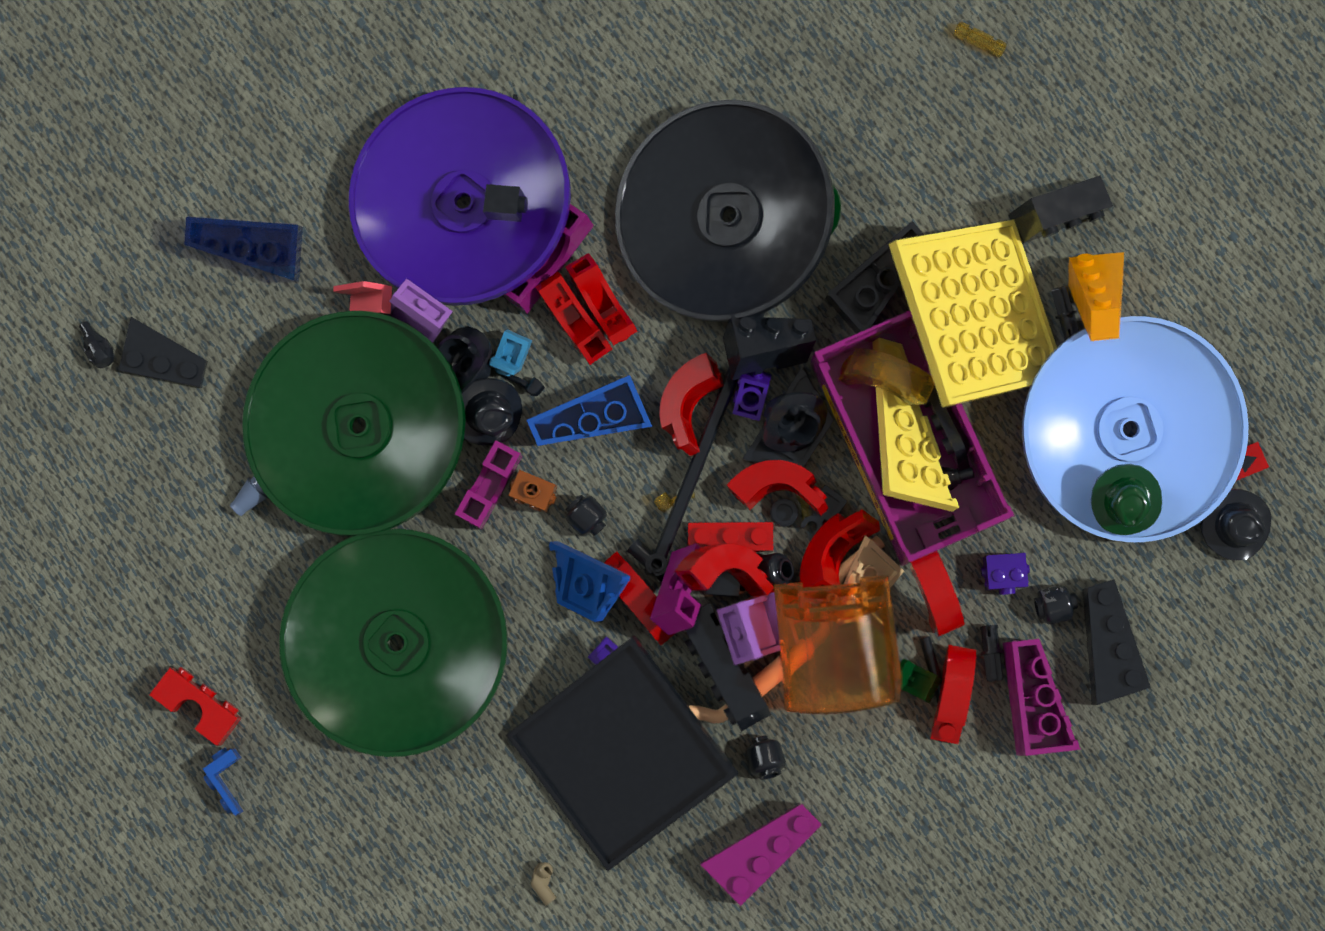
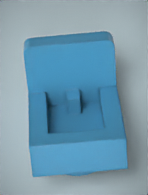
[489,329,532,376]

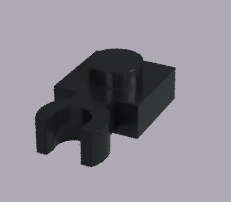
[801,485,847,536]

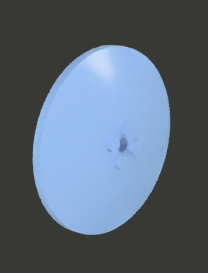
[1022,316,1248,542]

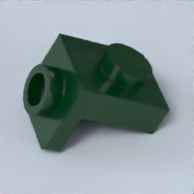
[891,658,942,703]

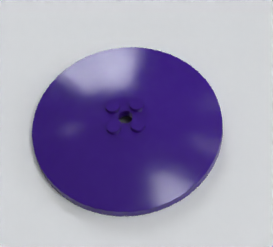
[349,87,571,306]

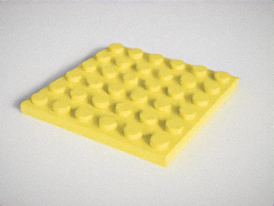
[889,220,1057,408]

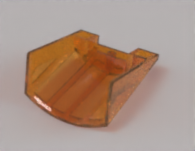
[774,575,902,714]

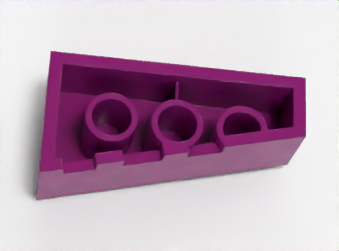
[1003,639,1081,756]
[700,803,822,906]

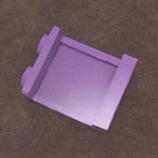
[387,278,453,343]
[717,591,798,665]

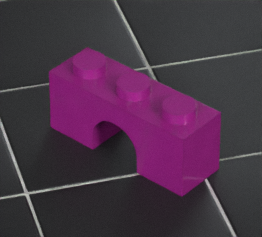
[455,440,522,530]
[650,543,701,635]

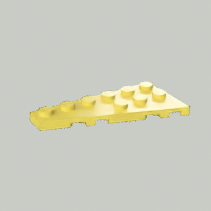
[872,338,959,512]

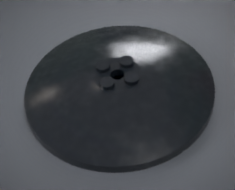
[615,100,835,322]

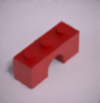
[688,522,773,552]
[150,667,242,746]

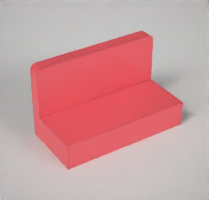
[333,281,392,315]

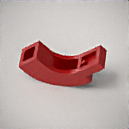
[565,253,638,346]
[659,353,724,456]
[727,460,829,516]
[800,509,880,603]
[674,544,774,596]
[910,551,964,637]
[604,552,676,646]

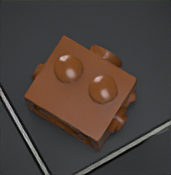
[508,470,557,513]

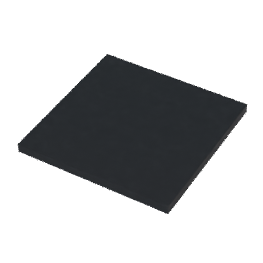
[506,635,739,871]

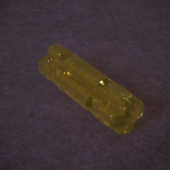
[954,21,1007,57]

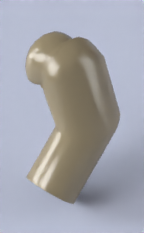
[531,862,557,906]

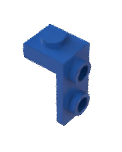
[203,747,244,816]

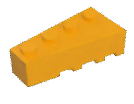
[1068,252,1124,341]

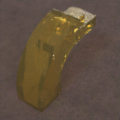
[838,348,935,405]

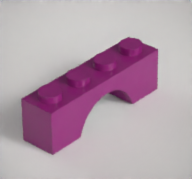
[503,204,594,314]

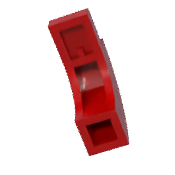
[535,271,612,365]
[930,644,976,744]

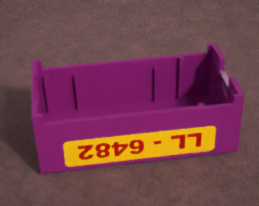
[810,311,1014,567]

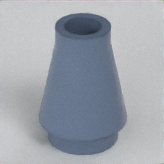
[230,476,268,516]

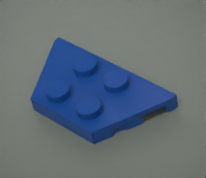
[549,541,630,622]

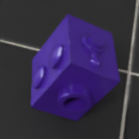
[732,372,772,421]
[981,553,1030,595]

